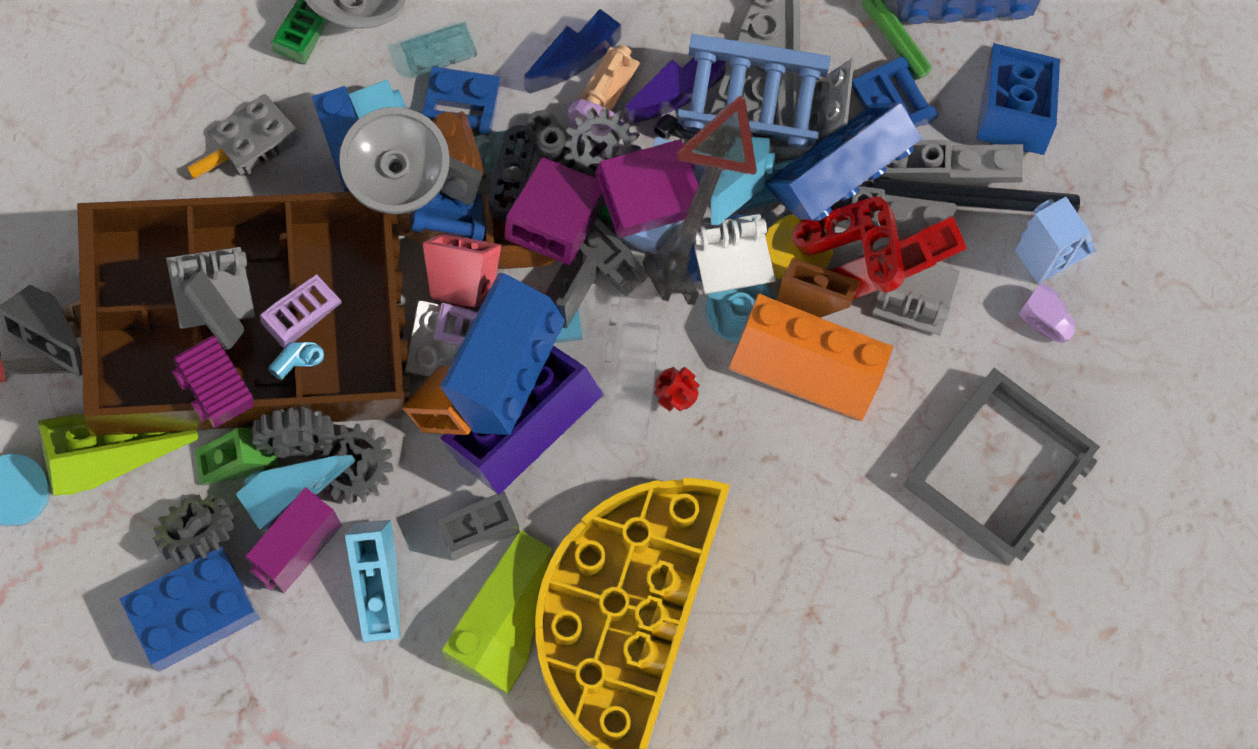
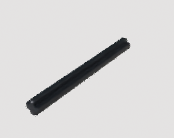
[871,178,1080,213]

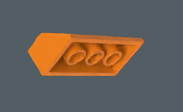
[728,294,894,422]

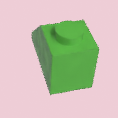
[194,428,279,485]

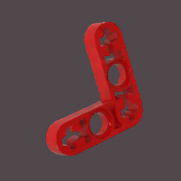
[792,196,905,293]

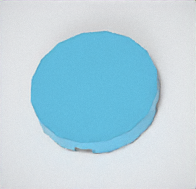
[706,284,776,343]
[0,453,50,527]

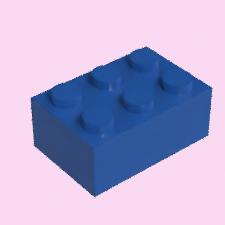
[119,546,260,672]

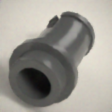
[537,127,565,162]

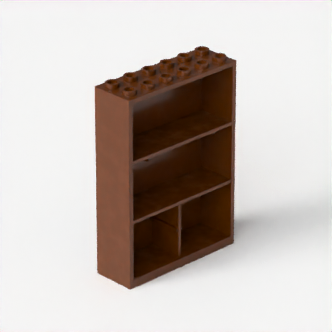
[77,192,410,436]

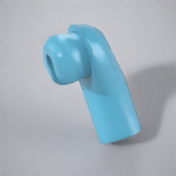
[267,342,324,380]

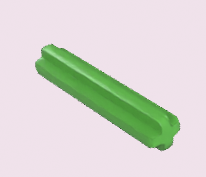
[862,0,932,80]

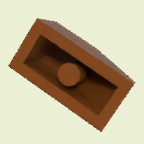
[777,258,860,318]

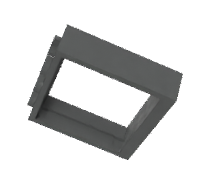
[903,368,1100,566]

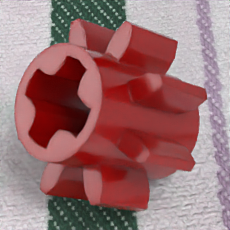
[654,367,700,412]

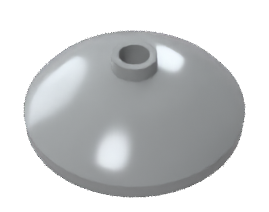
[305,0,406,29]
[339,107,450,214]

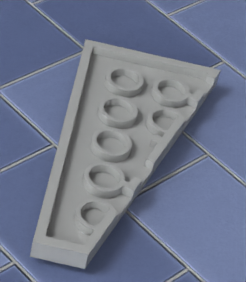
[697,0,801,159]

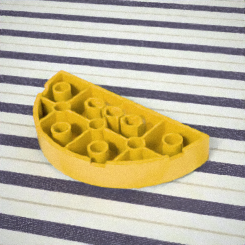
[535,478,731,749]

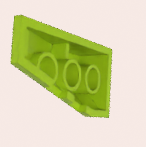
[37,414,198,496]
[442,530,552,695]

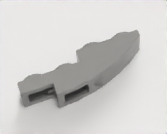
[881,140,1024,187]
[831,186,956,239]

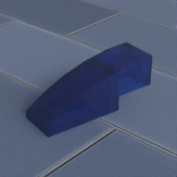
[524,9,622,93]

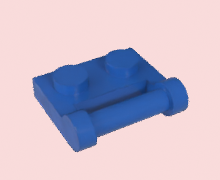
[851,57,938,127]
[422,66,501,135]
[410,192,485,241]

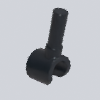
[654,114,697,140]

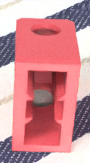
[423,233,501,310]

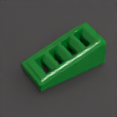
[271,0,327,64]

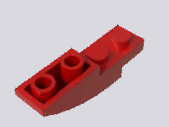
[829,216,968,300]

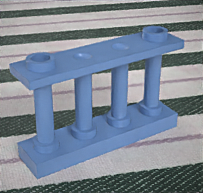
[677,34,831,149]

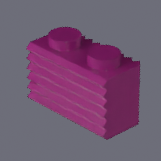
[172,335,254,428]

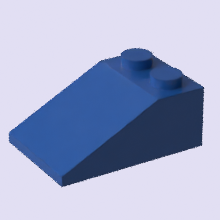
[976,43,1060,155]

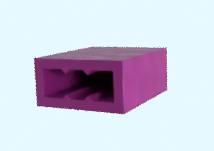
[596,139,707,239]
[504,157,605,266]
[246,487,342,593]

